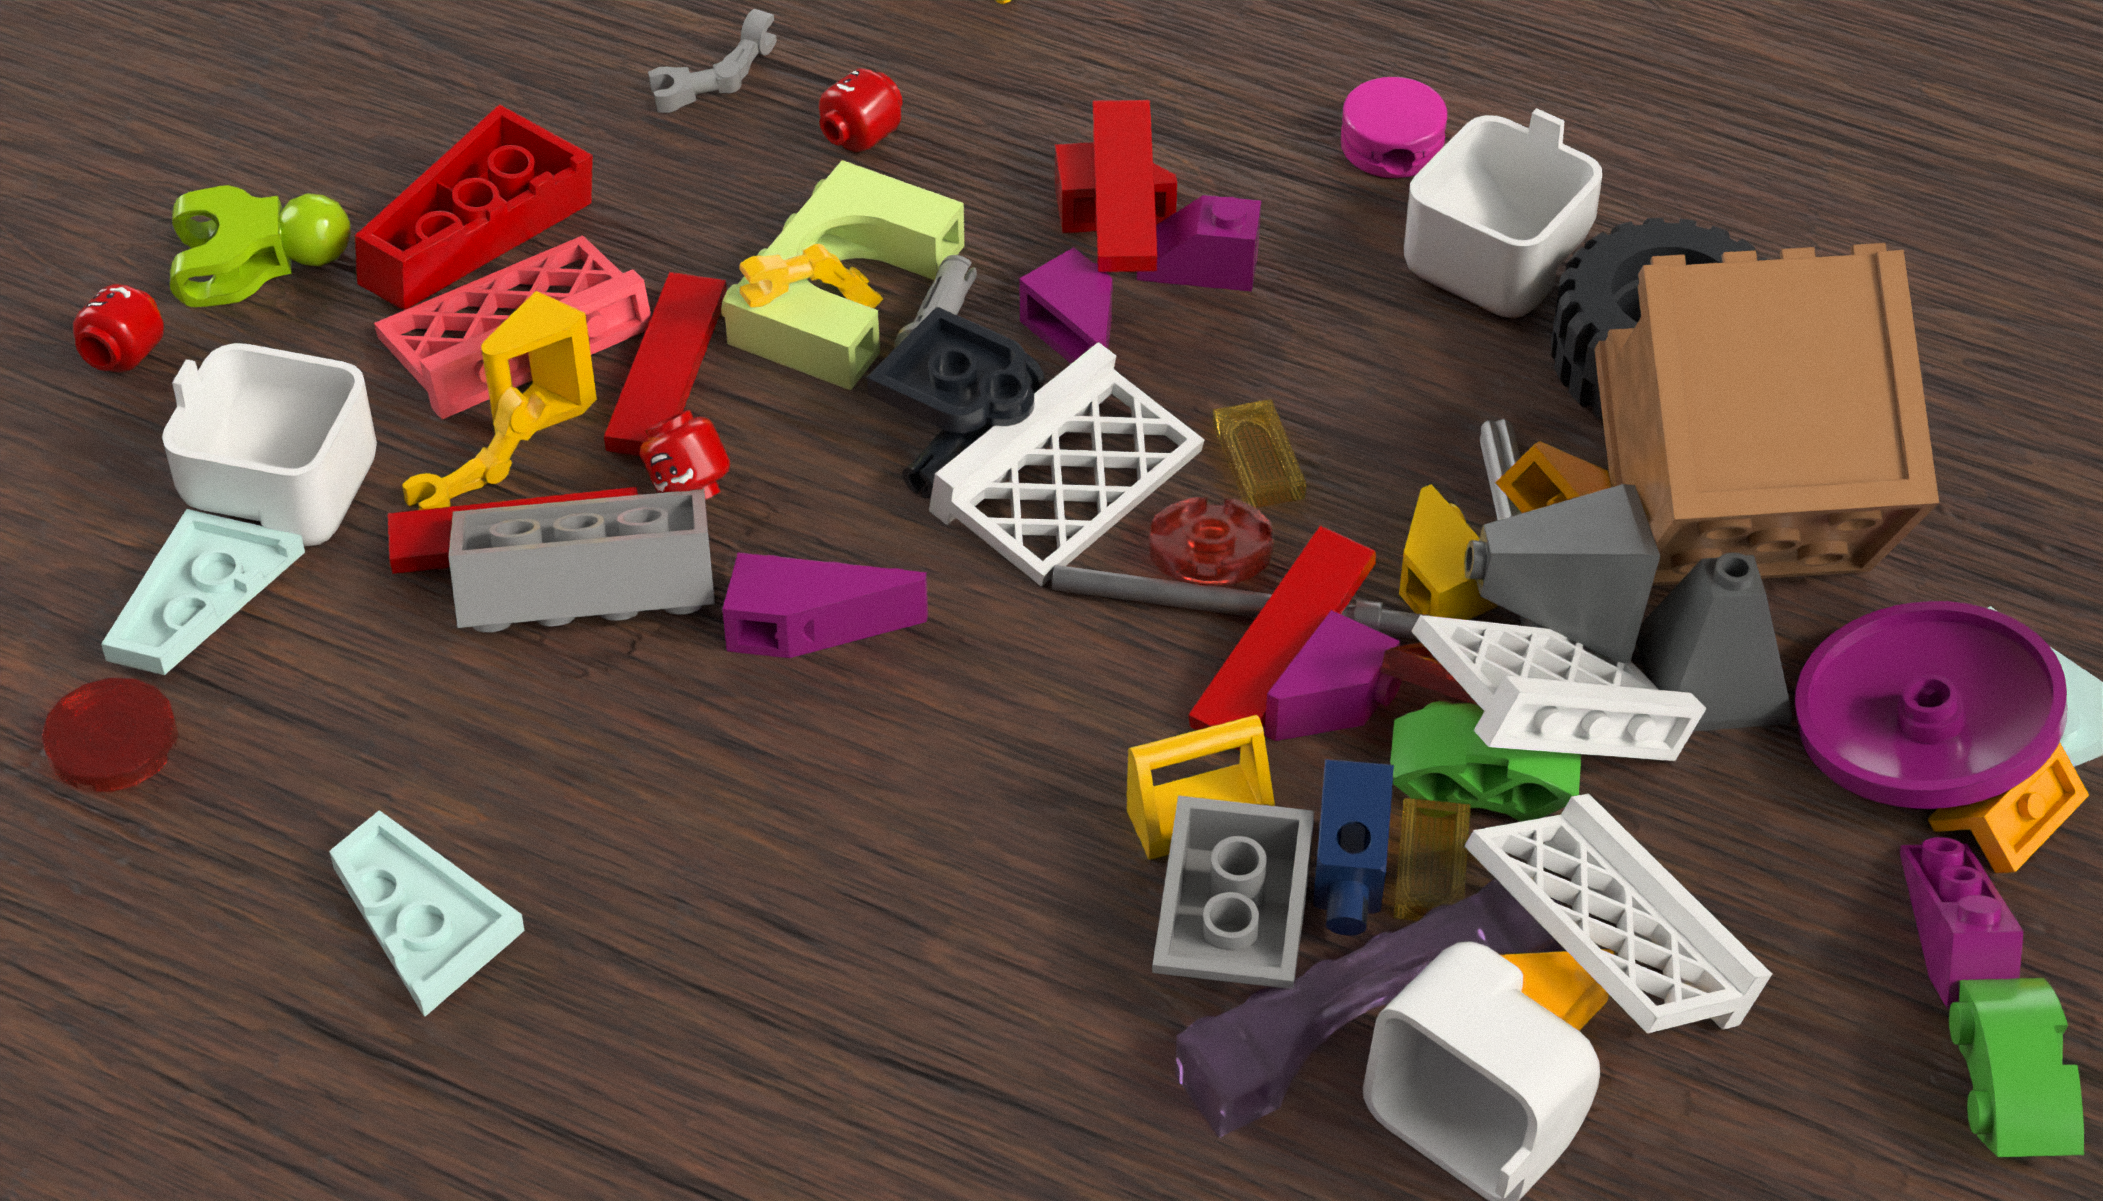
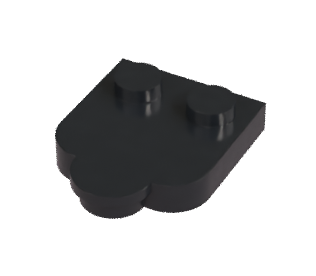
[867,307,1035,433]

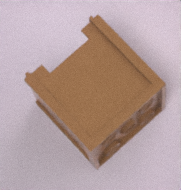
[1594,243,1939,586]

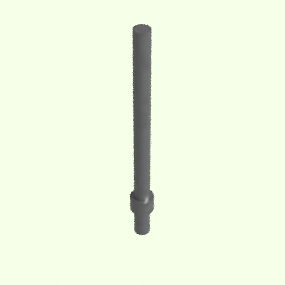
[1052,565,1430,640]

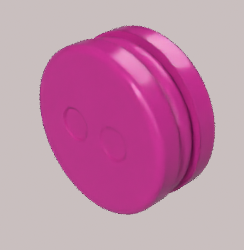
[1341,77,1447,178]

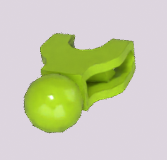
[169,185,351,307]

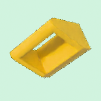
[481,291,597,434]
[1127,715,1275,860]

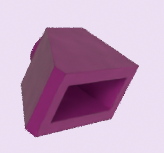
[1137,195,1261,292]
[1019,247,1113,364]
[1264,610,1403,741]

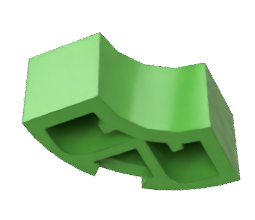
[1390,701,1581,822]
[1949,978,2084,1157]

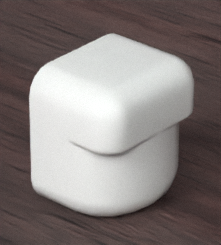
[1404,108,1602,319]
[162,343,377,547]
[1363,942,1600,1201]

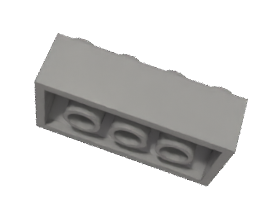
[449,489,715,632]

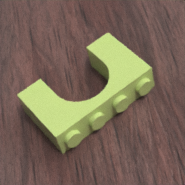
[721,160,964,390]

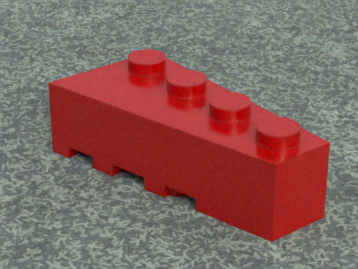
[355,104,593,310]

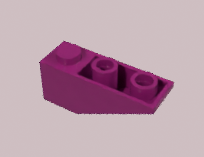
[722,552,928,658]
[1900,838,2024,1009]

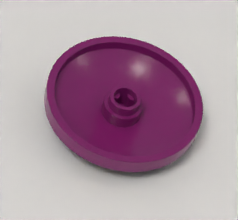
[1795,601,2068,809]

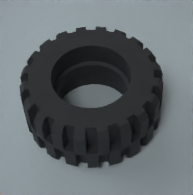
[1551,217,1767,421]

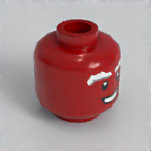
[819,68,903,152]
[73,284,164,373]
[639,410,730,500]

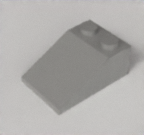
[1152,796,1314,989]

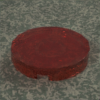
[1148,497,1274,586]
[41,678,179,792]

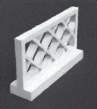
[929,342,1204,587]
[1411,615,1707,761]
[1465,794,1772,1034]

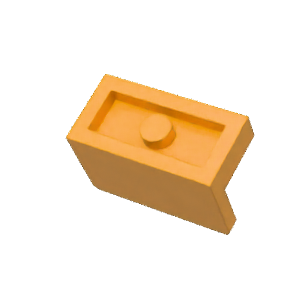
[1928,743,2089,873]

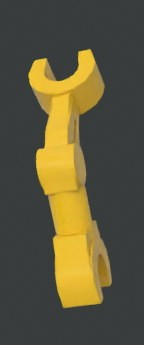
[739,244,883,309]
[402,387,552,510]

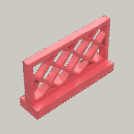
[374,235,651,420]

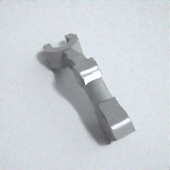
[648,9,777,113]

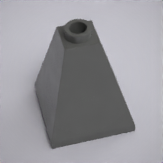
[1464,484,1660,664]
[1636,553,1792,732]

